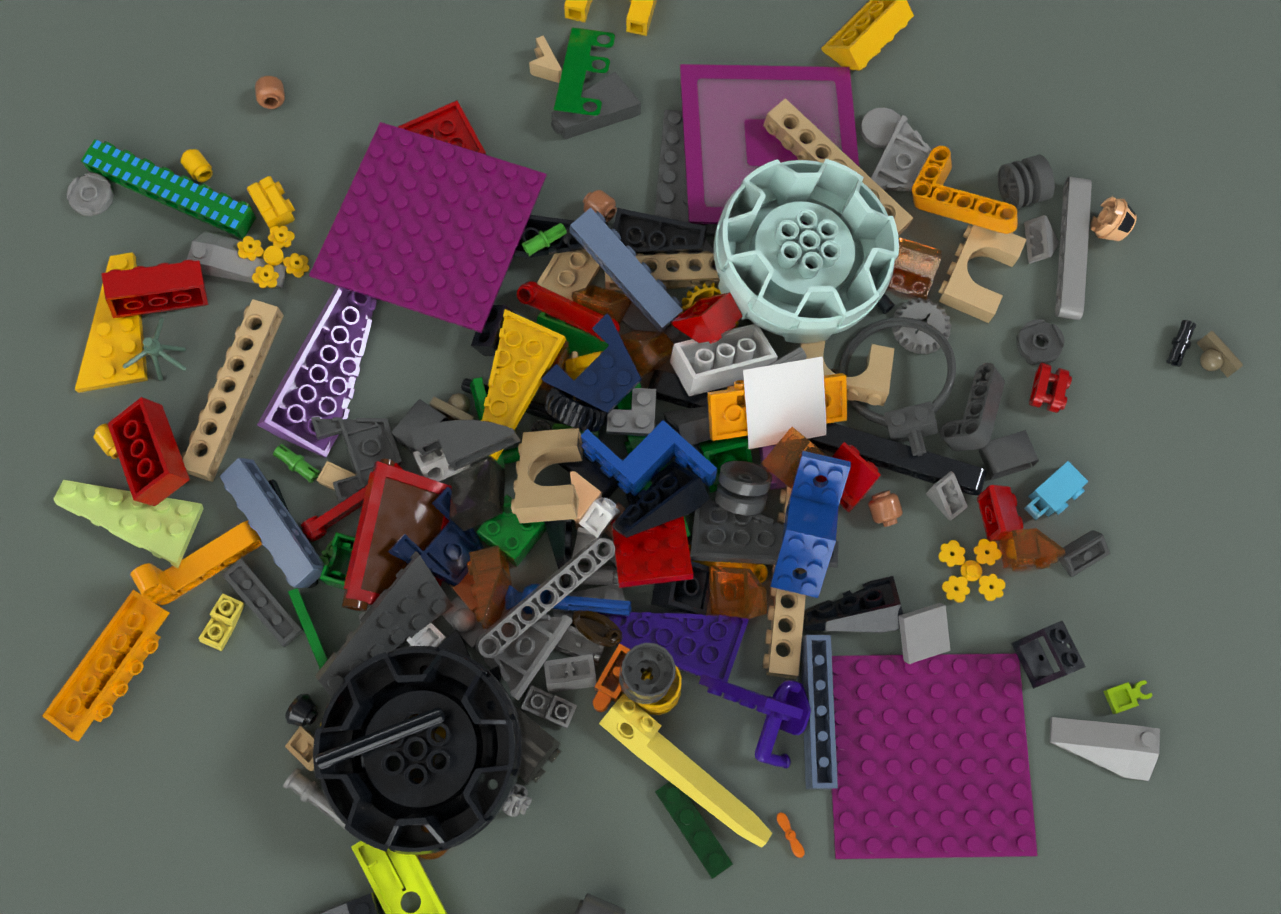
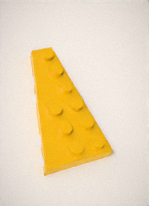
[75,252,148,393]
[481,309,566,460]

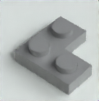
[607,388,656,436]

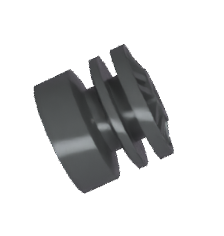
[998,154,1055,209]
[619,643,676,704]

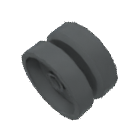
[715,461,772,515]

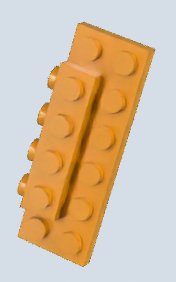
[707,373,847,441]
[42,589,170,742]

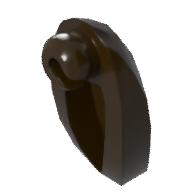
[572,610,622,647]

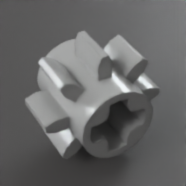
[502,784,532,817]

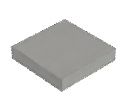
[899,603,951,664]

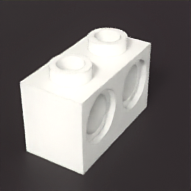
[413,448,471,482]

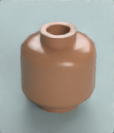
[255,76,285,109]
[583,190,617,222]
[868,490,903,527]

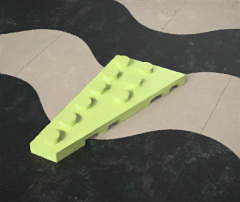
[54,480,204,568]

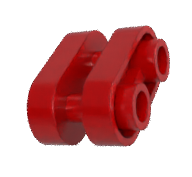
[1029,363,1072,413]

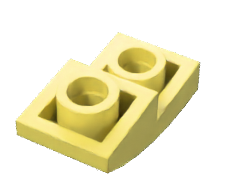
[198,593,245,651]

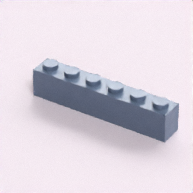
[569,208,683,333]
[219,458,325,588]
[800,635,838,789]

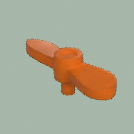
[776,812,805,858]

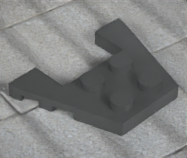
[311,417,402,504]

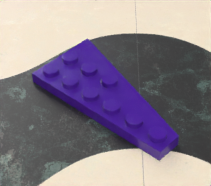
[599,612,750,682]

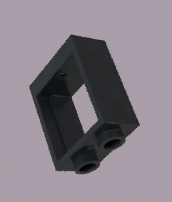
[1011,620,1086,689]

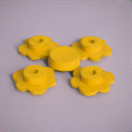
[237,226,309,289]
[938,539,1005,603]

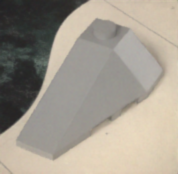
[187,231,287,288]
[1049,717,1160,781]

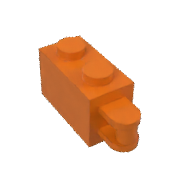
[593,643,630,712]

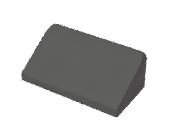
[1055,530,1110,577]

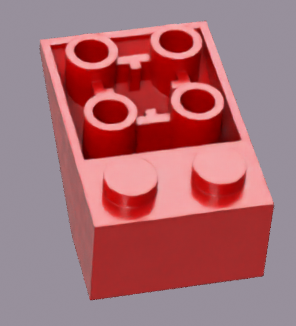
[815,442,881,513]

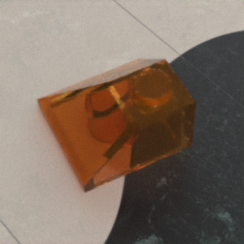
[709,565,767,619]

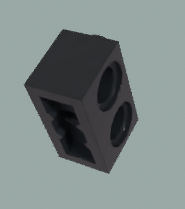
[471,305,518,356]

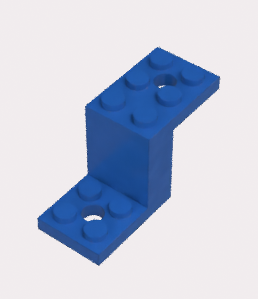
[581,420,717,496]
[770,451,851,598]

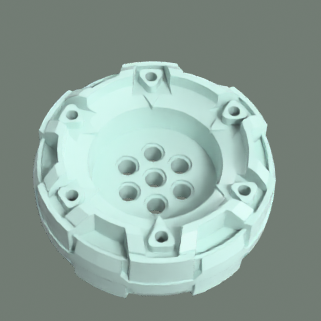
[713,159,899,343]

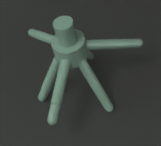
[123,318,187,381]

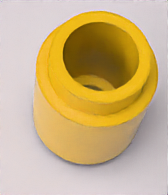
[180,149,213,183]
[93,423,119,459]

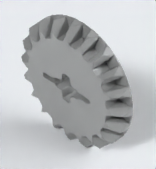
[892,297,951,354]

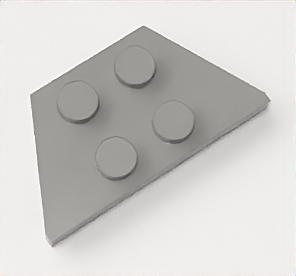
[871,115,932,192]
[493,614,573,700]

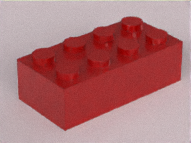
[101,260,208,318]
[107,397,190,506]

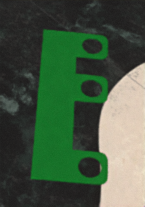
[554,27,615,116]

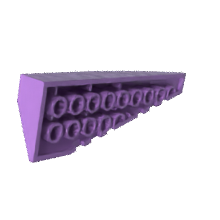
[257,286,377,458]

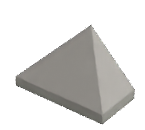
[1024,215,1059,264]
[926,471,968,521]

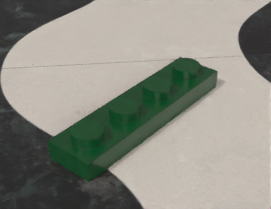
[655,782,733,879]

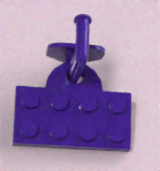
[699,674,811,768]

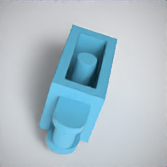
[1024,461,1089,521]

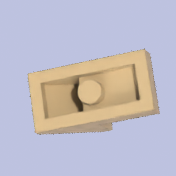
[529,35,562,83]
[285,726,314,771]

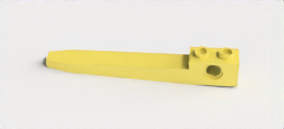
[599,693,772,848]

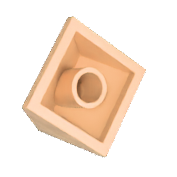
[570,471,602,530]

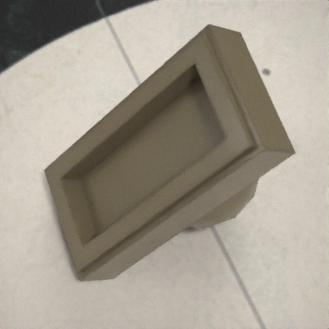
[1197,331,1243,378]
[430,393,476,421]

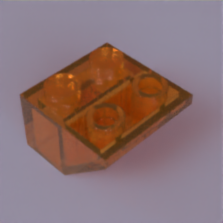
[887,237,942,300]
[620,330,674,376]
[999,528,1066,571]

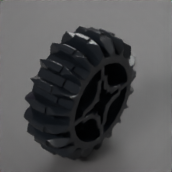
[544,387,608,432]

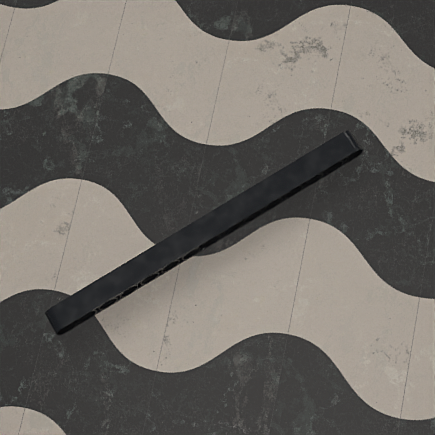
[648,370,987,496]

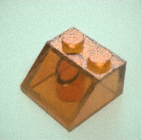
[761,427,826,490]

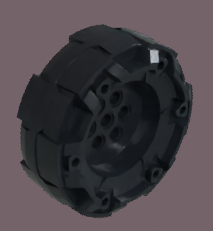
[313,646,523,855]

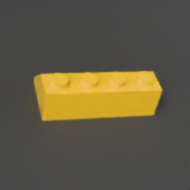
[821,0,914,71]

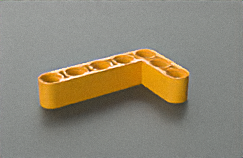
[912,146,1018,234]
[130,520,262,606]

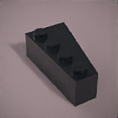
[613,208,707,254]

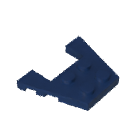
[542,314,642,414]
[388,487,486,587]

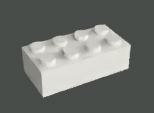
[670,324,778,396]

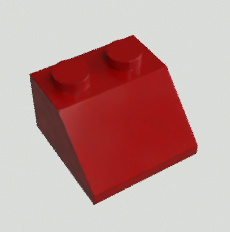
[671,292,743,344]
[977,485,1023,542]

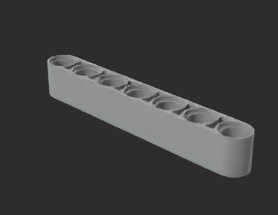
[1055,176,1092,320]
[475,538,615,658]

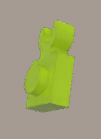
[1103,680,1153,714]

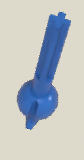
[505,583,631,616]

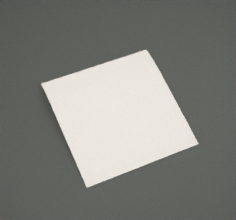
[743,356,826,449]

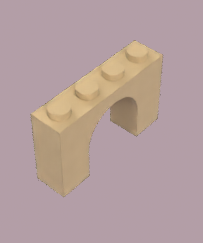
[938,224,1027,323]
[800,341,895,406]
[511,428,583,523]

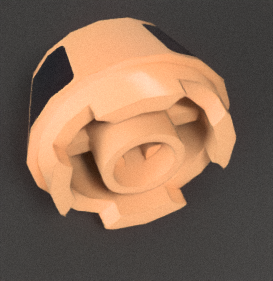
[1090,197,1137,241]

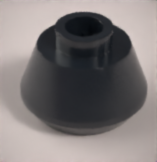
[285,694,318,727]

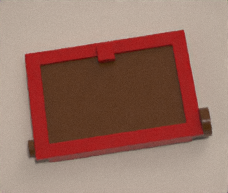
[342,459,461,612]

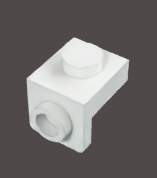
[406,623,446,647]

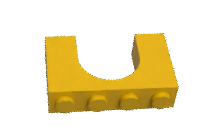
[564,0,657,36]

